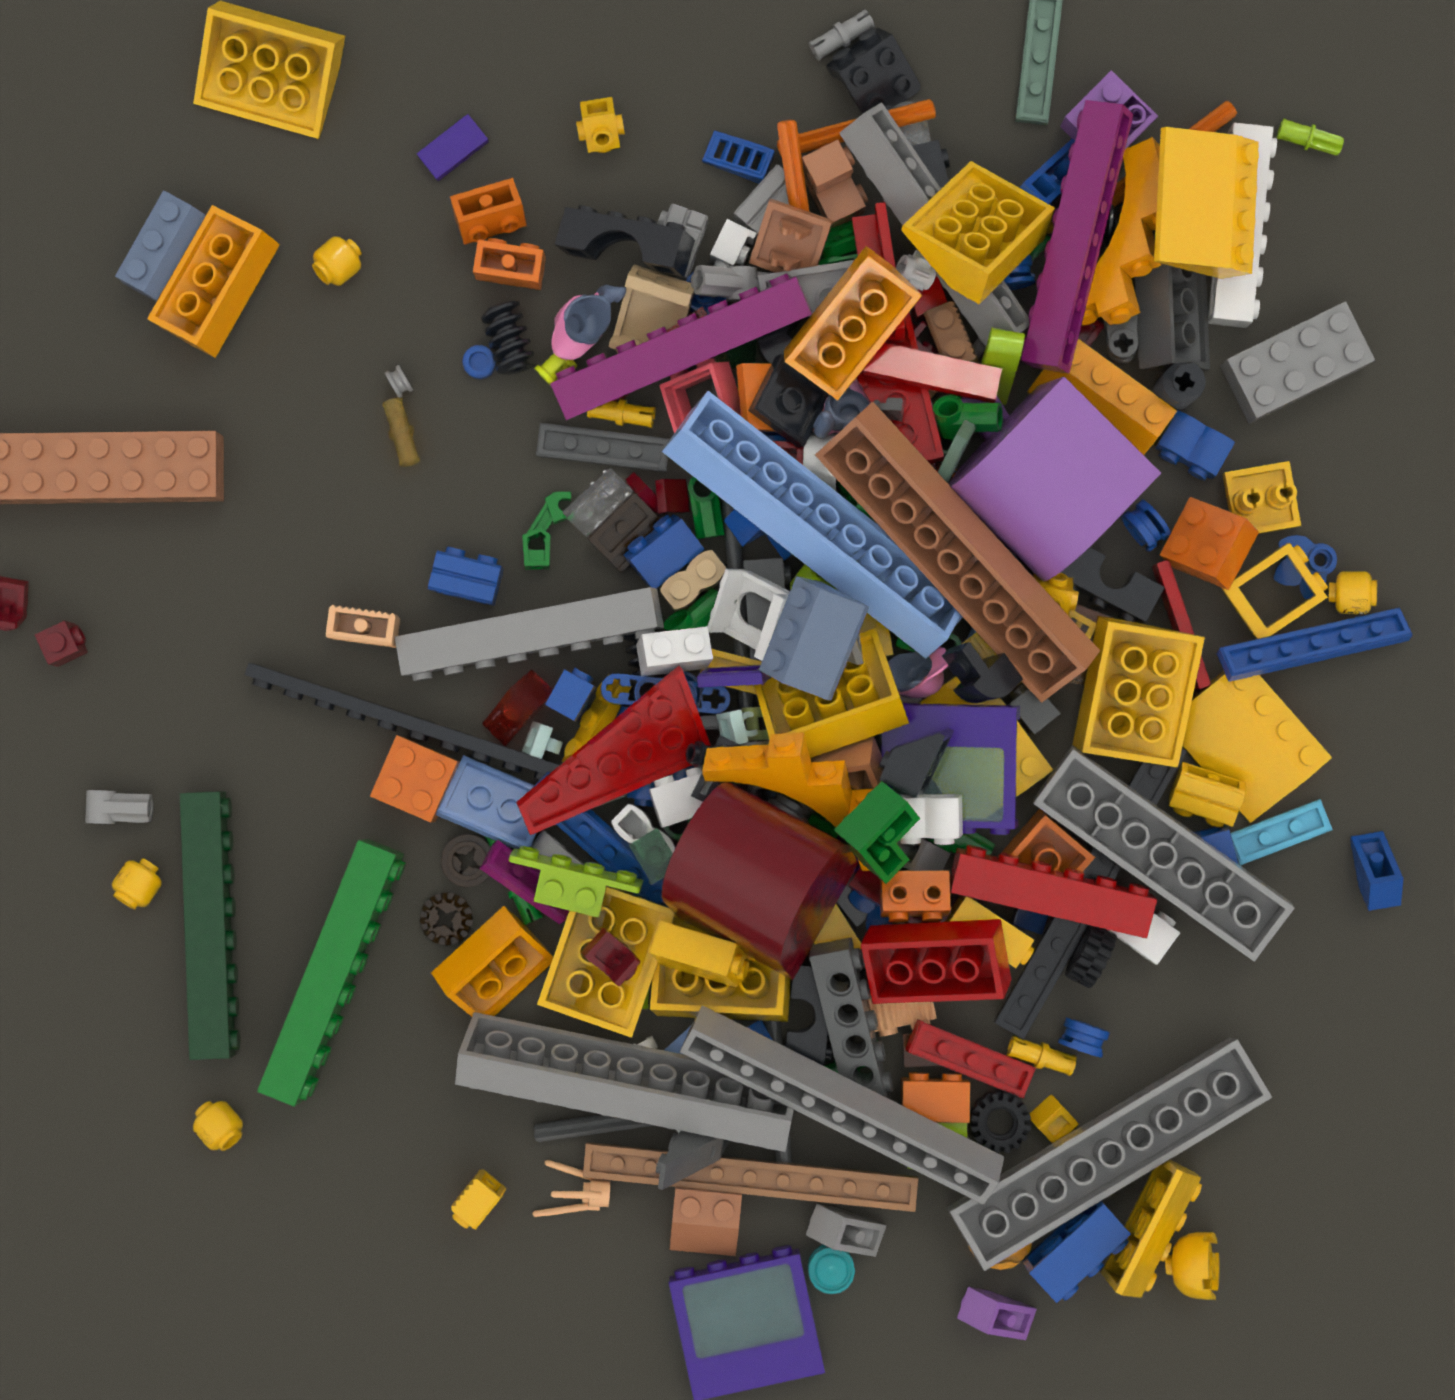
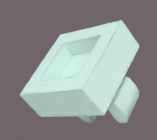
[716,709,758,746]
[522,721,563,759]

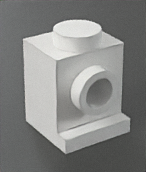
[710,219,757,268]

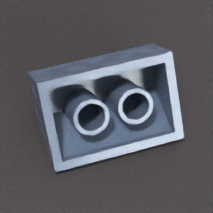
[115,190,206,302]
[759,576,869,701]

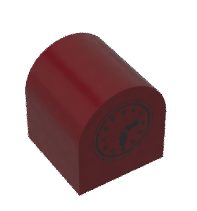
[662,782,858,980]

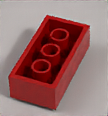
[861,919,1012,1004]

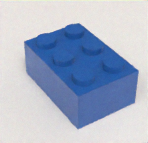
[1022,1201,1131,1303]

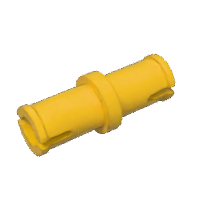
[587,399,656,428]
[1007,1036,1077,1076]

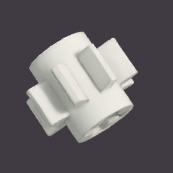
[896,250,936,291]

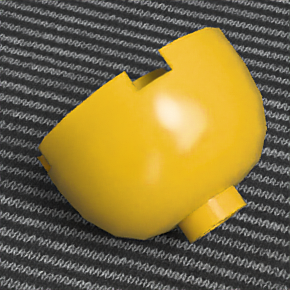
[1165,1232,1220,1300]

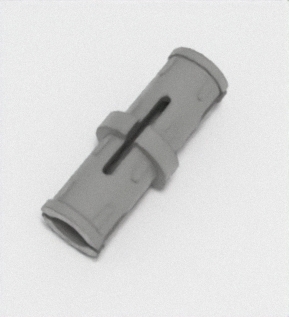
[808,9,875,61]

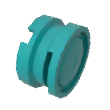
[808,1244,855,1294]

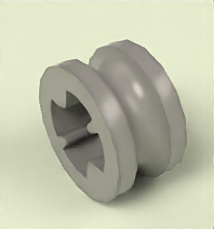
[385,364,413,398]

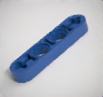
[600,673,730,715]

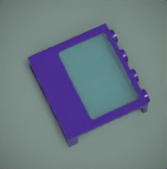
[882,703,1020,835]
[669,1245,825,1400]

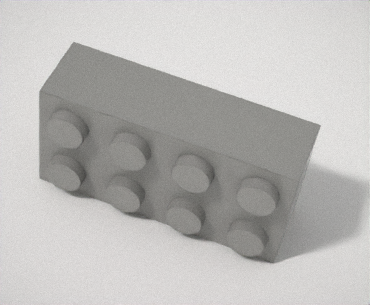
[1220,301,1375,424]

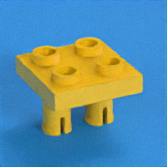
[1222,461,1301,534]

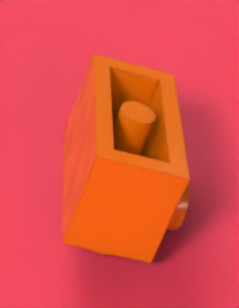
[450,178,527,245]
[473,238,546,290]
[880,871,951,922]
[900,1072,970,1123]

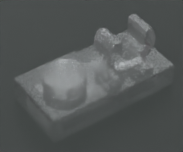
[562,467,634,537]

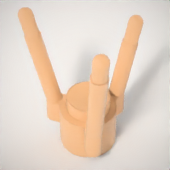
[532,1160,610,1217]

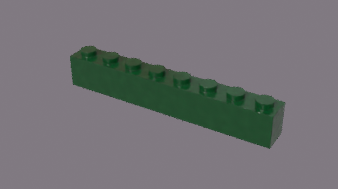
[180,791,241,1060]

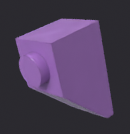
[957,1287,1037,1340]

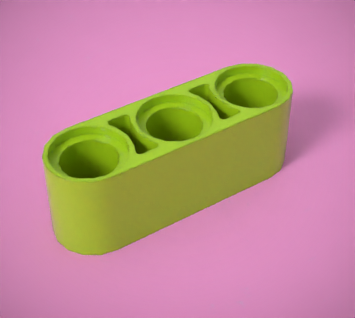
[981,327,1025,406]

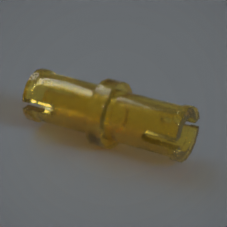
[382,398,420,467]

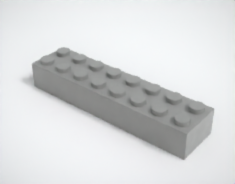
[1033,746,1295,962]

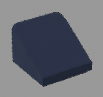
[1010,908,1048,935]

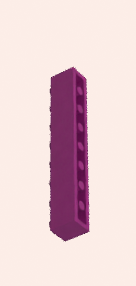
[1021,100,1134,374]
[550,273,812,420]

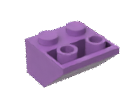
[1060,70,1158,149]

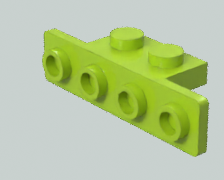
[509,846,643,918]

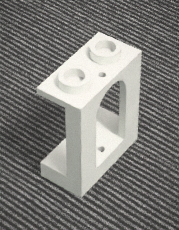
[708,569,790,661]

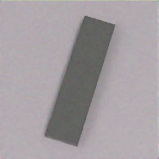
[536,423,670,473]

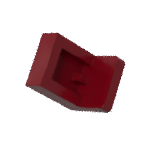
[0,576,29,631]
[581,927,641,986]

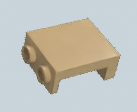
[608,264,694,353]

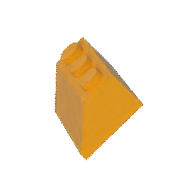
[431,906,554,1017]

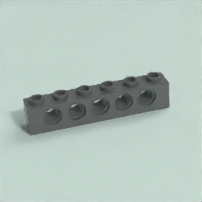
[809,937,897,1142]

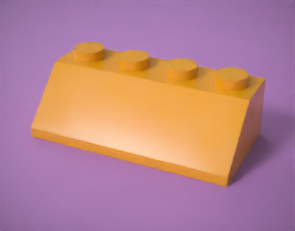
[147,205,280,358]
[784,246,922,400]
[1027,339,1177,455]

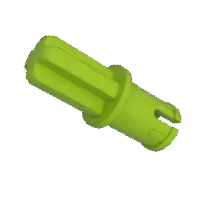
[1276,118,1344,155]

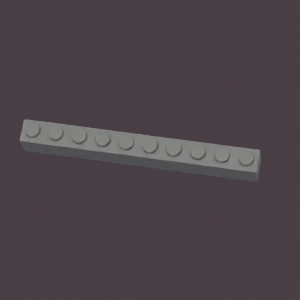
[680,1005,1004,1205]

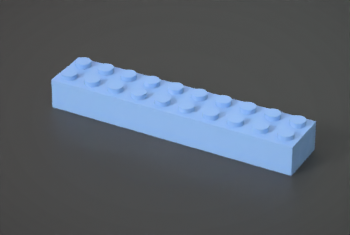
[662,391,960,659]

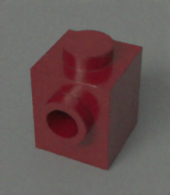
[35,621,88,667]

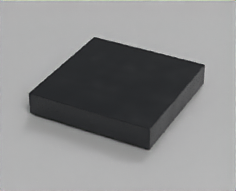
[748,354,829,448]

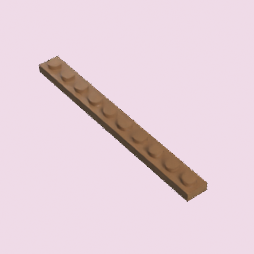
[583,1142,918,1212]

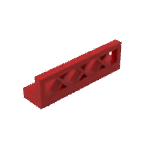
[852,202,905,344]

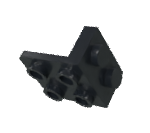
[826,28,921,114]

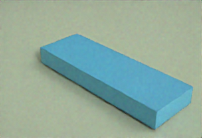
[1230,799,1333,865]

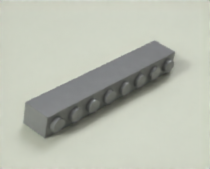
[839,102,1030,347]
[395,587,664,681]

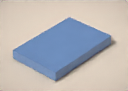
[436,755,537,849]

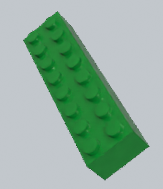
[257,839,406,1107]

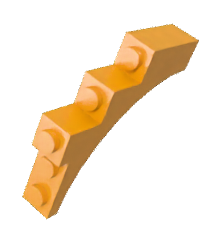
[1082,137,1162,325]
[702,732,898,871]

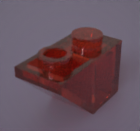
[482,669,553,747]

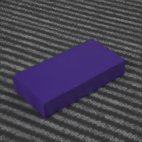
[416,114,489,182]
[697,665,771,687]

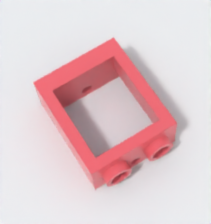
[659,358,741,433]

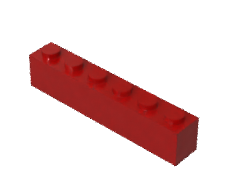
[950,845,1157,939]

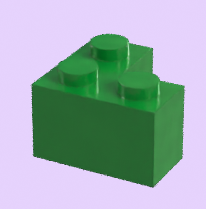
[834,781,920,884]

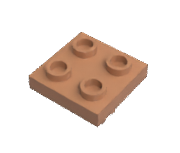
[749,198,833,272]

